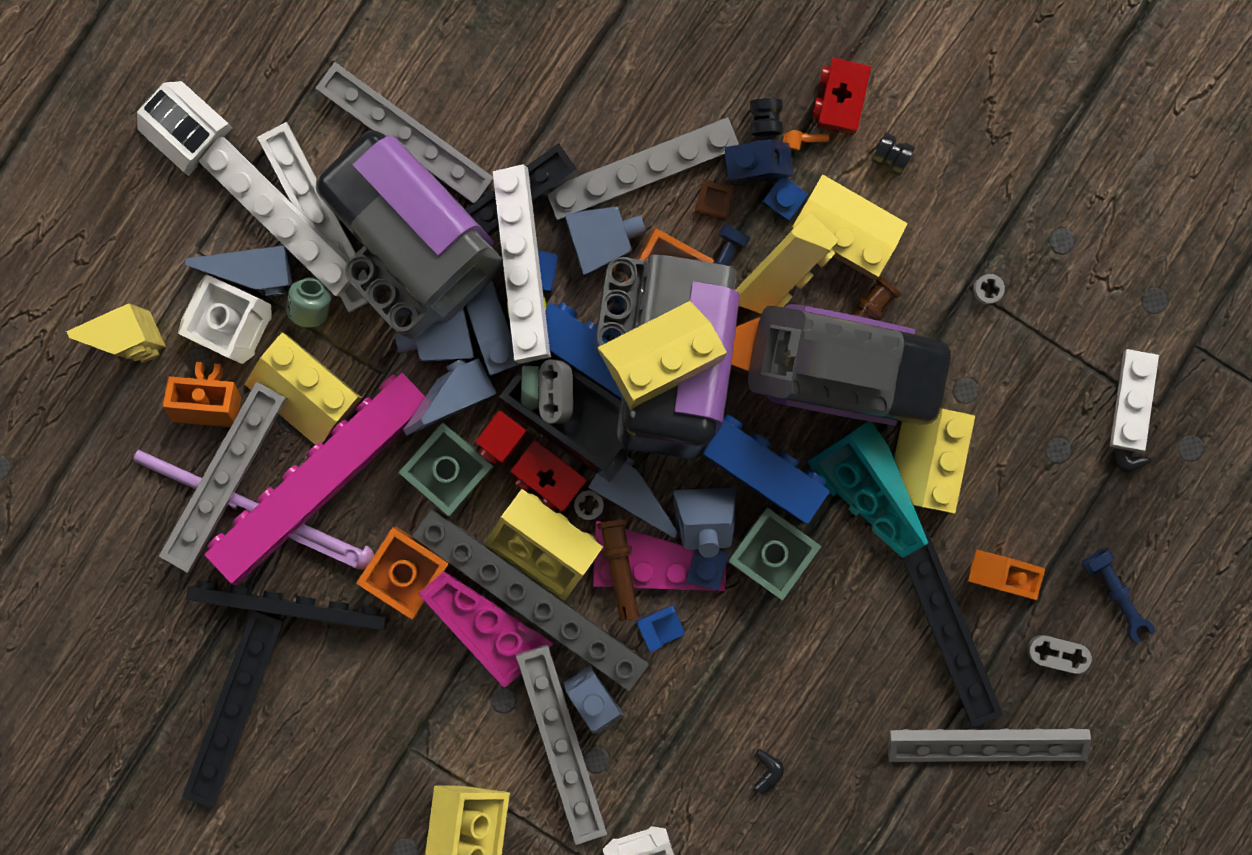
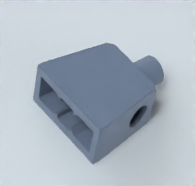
[565,207,647,277]
[395,307,476,362]
[673,488,737,558]
[563,664,625,735]

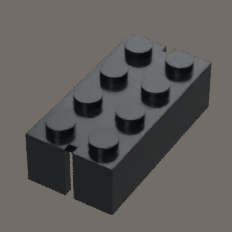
[499,352,634,482]

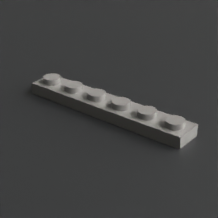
[316,62,494,204]
[547,117,739,221]
[159,382,287,573]
[516,645,607,845]
[888,728,1091,762]

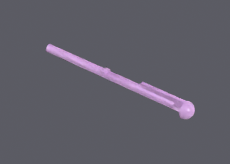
[133,450,374,570]

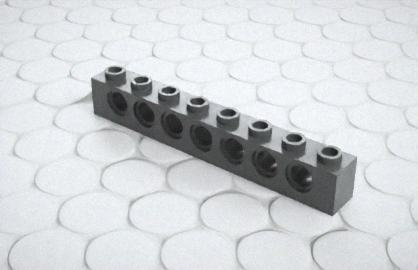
[412,509,649,691]

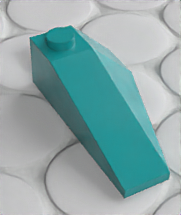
[807,421,928,558]

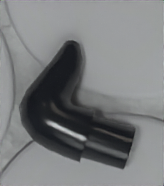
[1113,448,1152,472]
[754,749,784,795]

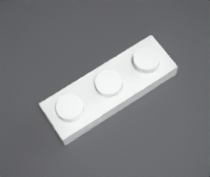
[1110,349,1159,453]

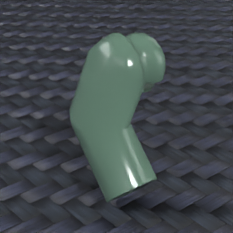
[521,366,539,411]

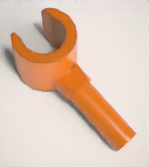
[783,130,829,151]

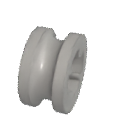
[973,274,1005,305]
[574,490,604,520]

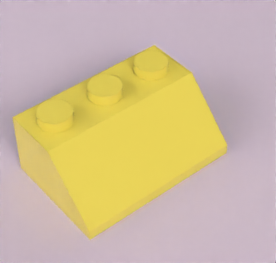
[789,174,908,280]
[735,212,839,314]
[597,301,727,410]
[66,303,166,363]
[244,332,363,445]
[894,409,975,513]
[484,489,603,601]
[425,786,510,855]

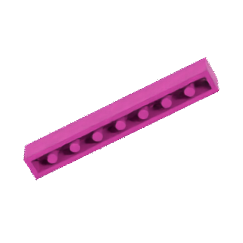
[204,373,425,586]

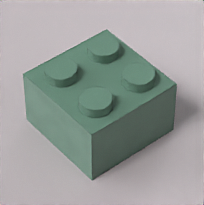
[399,422,495,516]
[727,507,822,601]

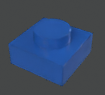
[762,177,809,222]

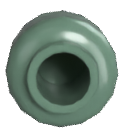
[286,278,331,328]

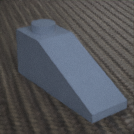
[185,246,293,297]
[466,281,523,377]
[404,358,497,436]
[588,457,678,538]

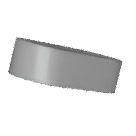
[539,360,573,424]
[1027,635,1092,673]

